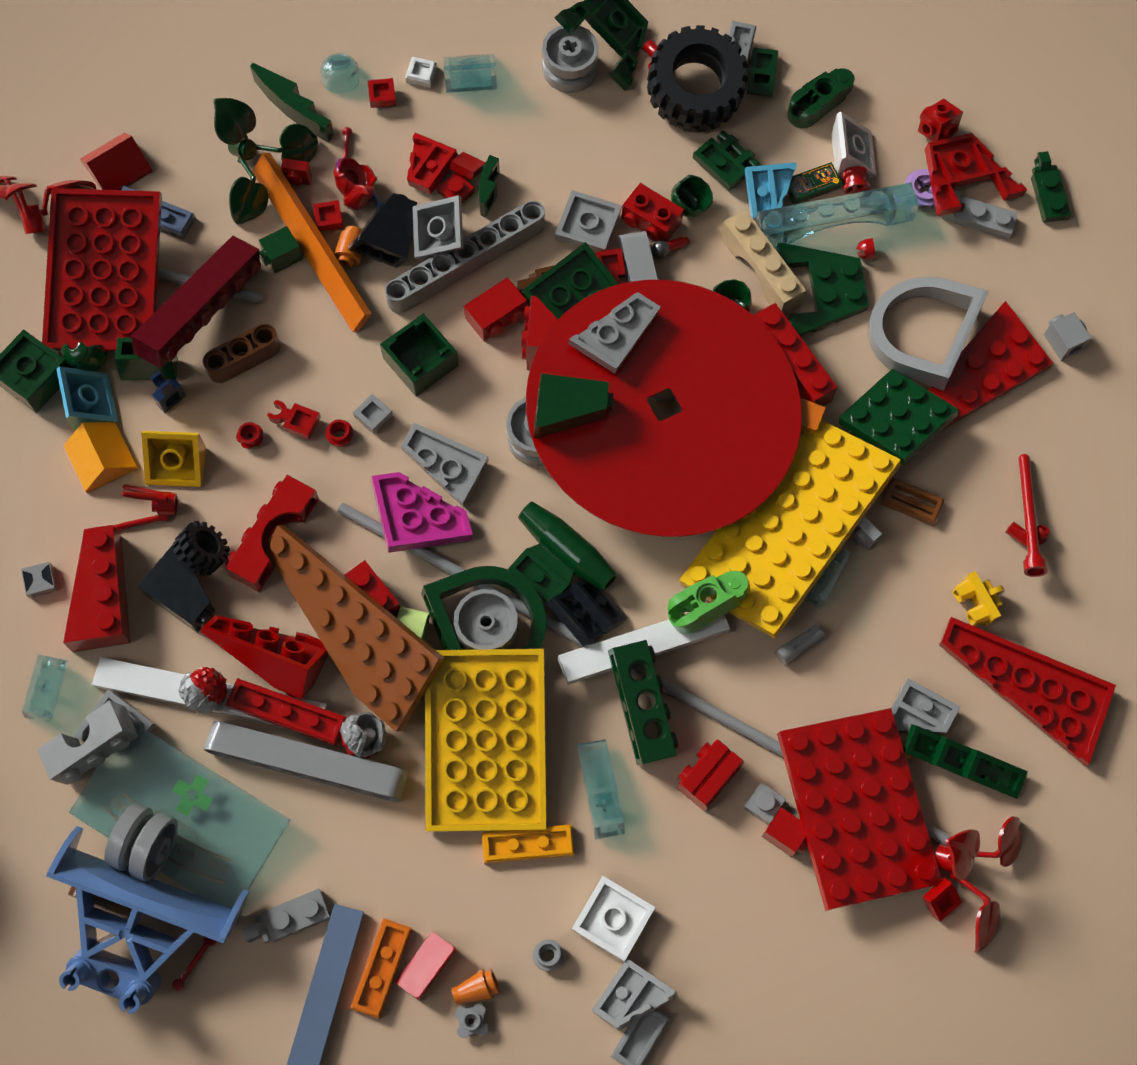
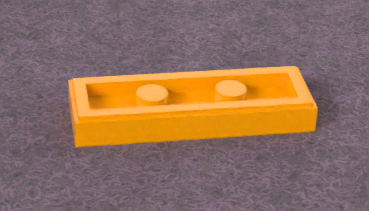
[482,824,574,864]

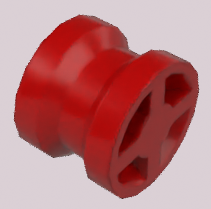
[842,166,870,198]

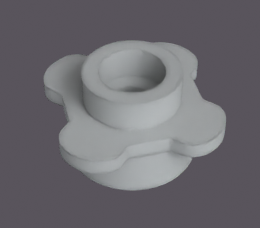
[455,1004,488,1038]

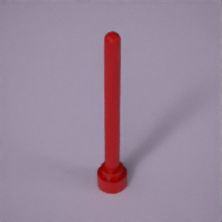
[1018,454,1048,577]

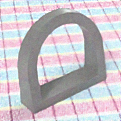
[868,277,989,391]

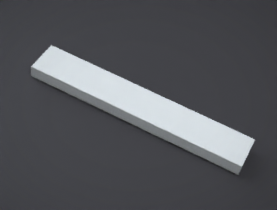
[558,613,730,685]

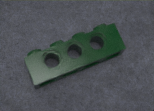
[608,640,678,765]

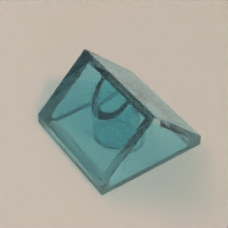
[443,54,497,93]

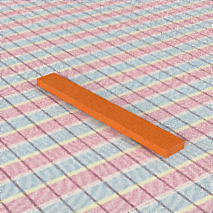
[252,153,372,332]

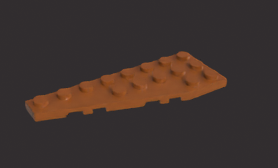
[265,525,445,732]

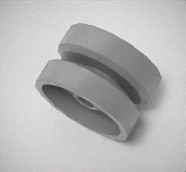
[542,26,599,93]
[506,397,544,467]
[454,589,519,650]
[104,803,178,882]

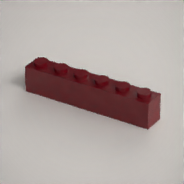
[131,236,261,369]

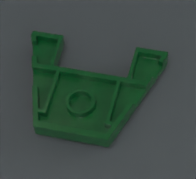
[554,0,648,90]
[776,243,869,338]

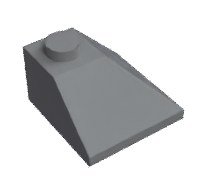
[412,195,464,259]

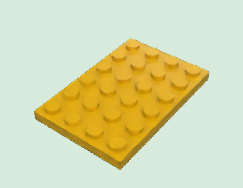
[425,649,546,832]

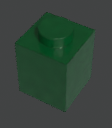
[259,226,303,273]

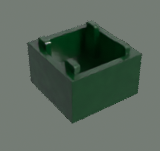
[380,313,459,397]
[0,329,68,413]

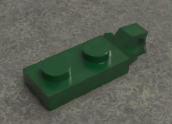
[1031,151,1071,223]

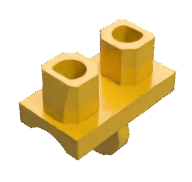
[952,571,1005,627]

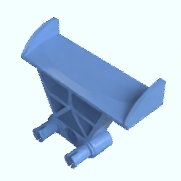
[46,826,250,1014]

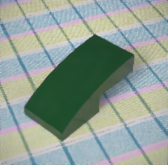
[747,47,778,97]
[479,155,500,217]

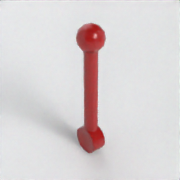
[342,127,352,157]
[172,937,217,991]

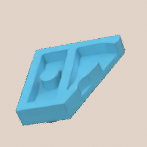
[745,162,796,221]

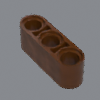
[203,324,281,383]

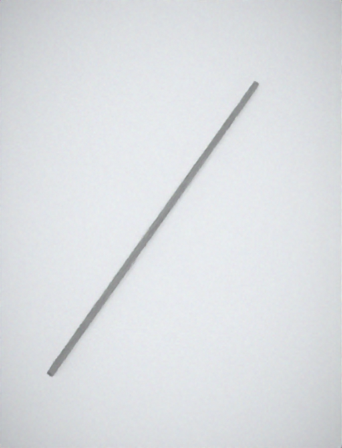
[338,503,952,846]

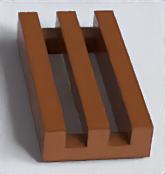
[881,477,945,526]

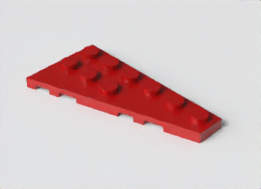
[928,300,1053,429]
[939,617,1116,766]

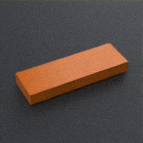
[350,918,413,1019]

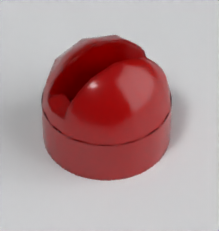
[856,238,876,260]

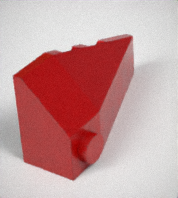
[201,615,329,699]

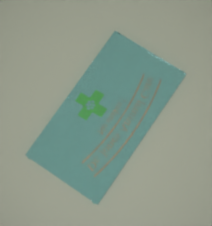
[69,721,291,908]

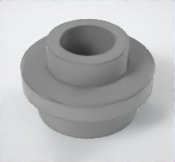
[533,940,564,972]

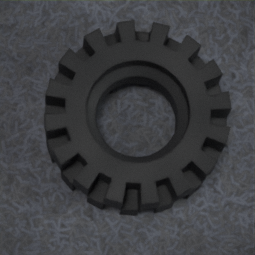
[173,521,230,576]

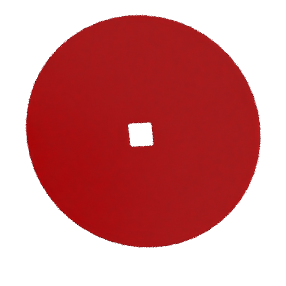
[526,280,802,537]

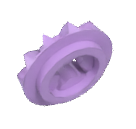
[904,169,934,208]

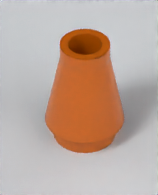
[451,969,500,1006]

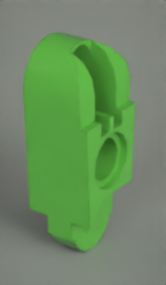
[667,570,750,634]

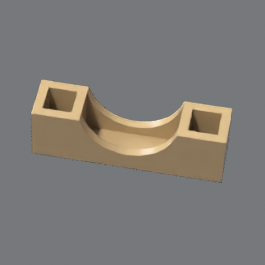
[720,209,806,315]

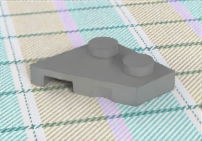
[592,958,677,1031]

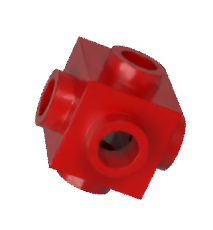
[918,99,963,142]

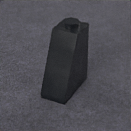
[348,193,417,268]
[138,544,215,633]

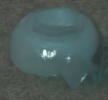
[320,53,359,94]

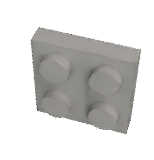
[555,190,622,252]

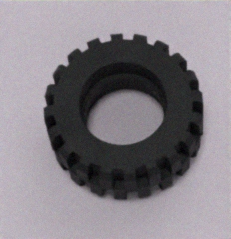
[647,25,749,132]

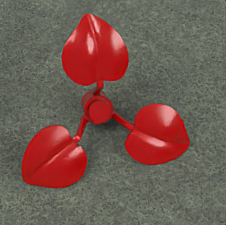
[0,176,96,234]
[934,816,1022,953]

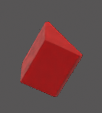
[80,133,153,190]

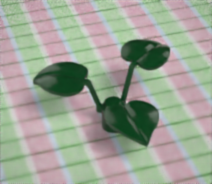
[213,98,318,224]

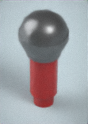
[651,236,690,259]

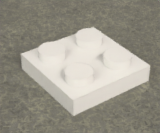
[571,876,655,962]

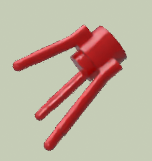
[114,484,178,530]

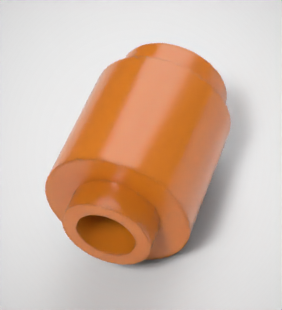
[334,226,362,268]

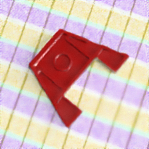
[925,133,1027,217]

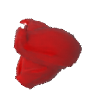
[334,157,377,210]

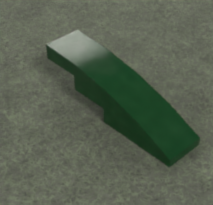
[250,63,334,143]
[903,724,1028,799]

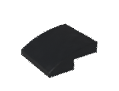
[547,579,627,647]

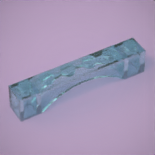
[756,182,919,248]

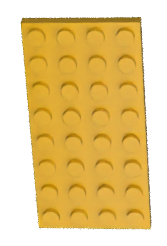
[679,420,901,639]

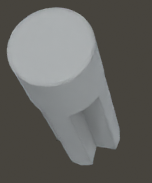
[776,624,825,665]

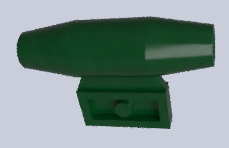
[508,501,618,604]

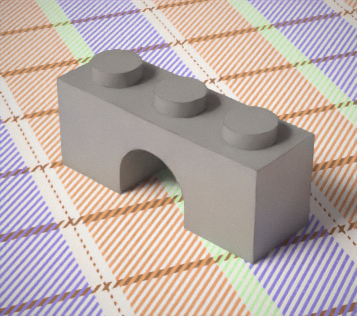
[38,700,139,785]

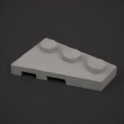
[568,292,661,373]
[401,423,489,507]

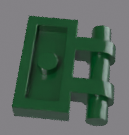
[693,130,760,191]

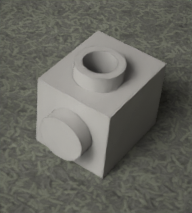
[1044,312,1092,361]

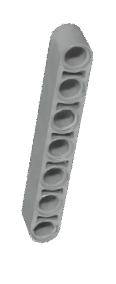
[385,201,545,313]
[618,231,676,402]
[203,721,408,802]

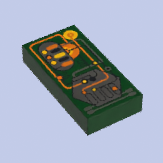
[788,162,842,205]

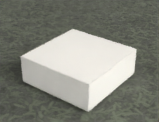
[405,57,437,88]

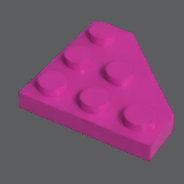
[371,472,473,553]

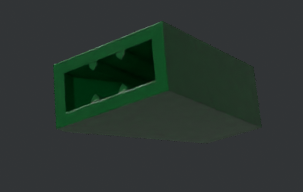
[533,373,613,438]

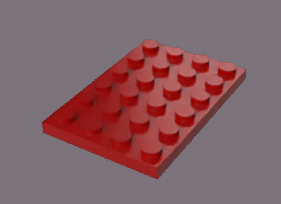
[42,188,162,352]
[777,708,942,911]

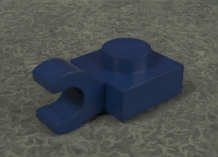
[150,371,186,413]

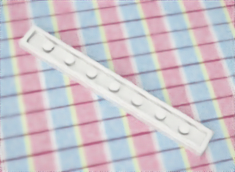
[92,657,328,725]

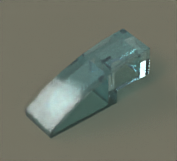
[577,739,625,839]

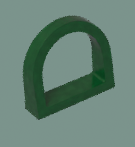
[421,566,546,650]

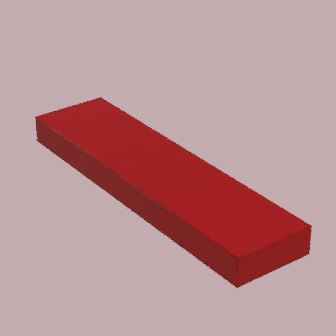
[225,678,347,746]

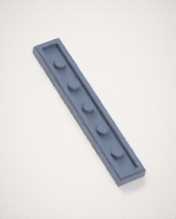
[287,904,365,1065]

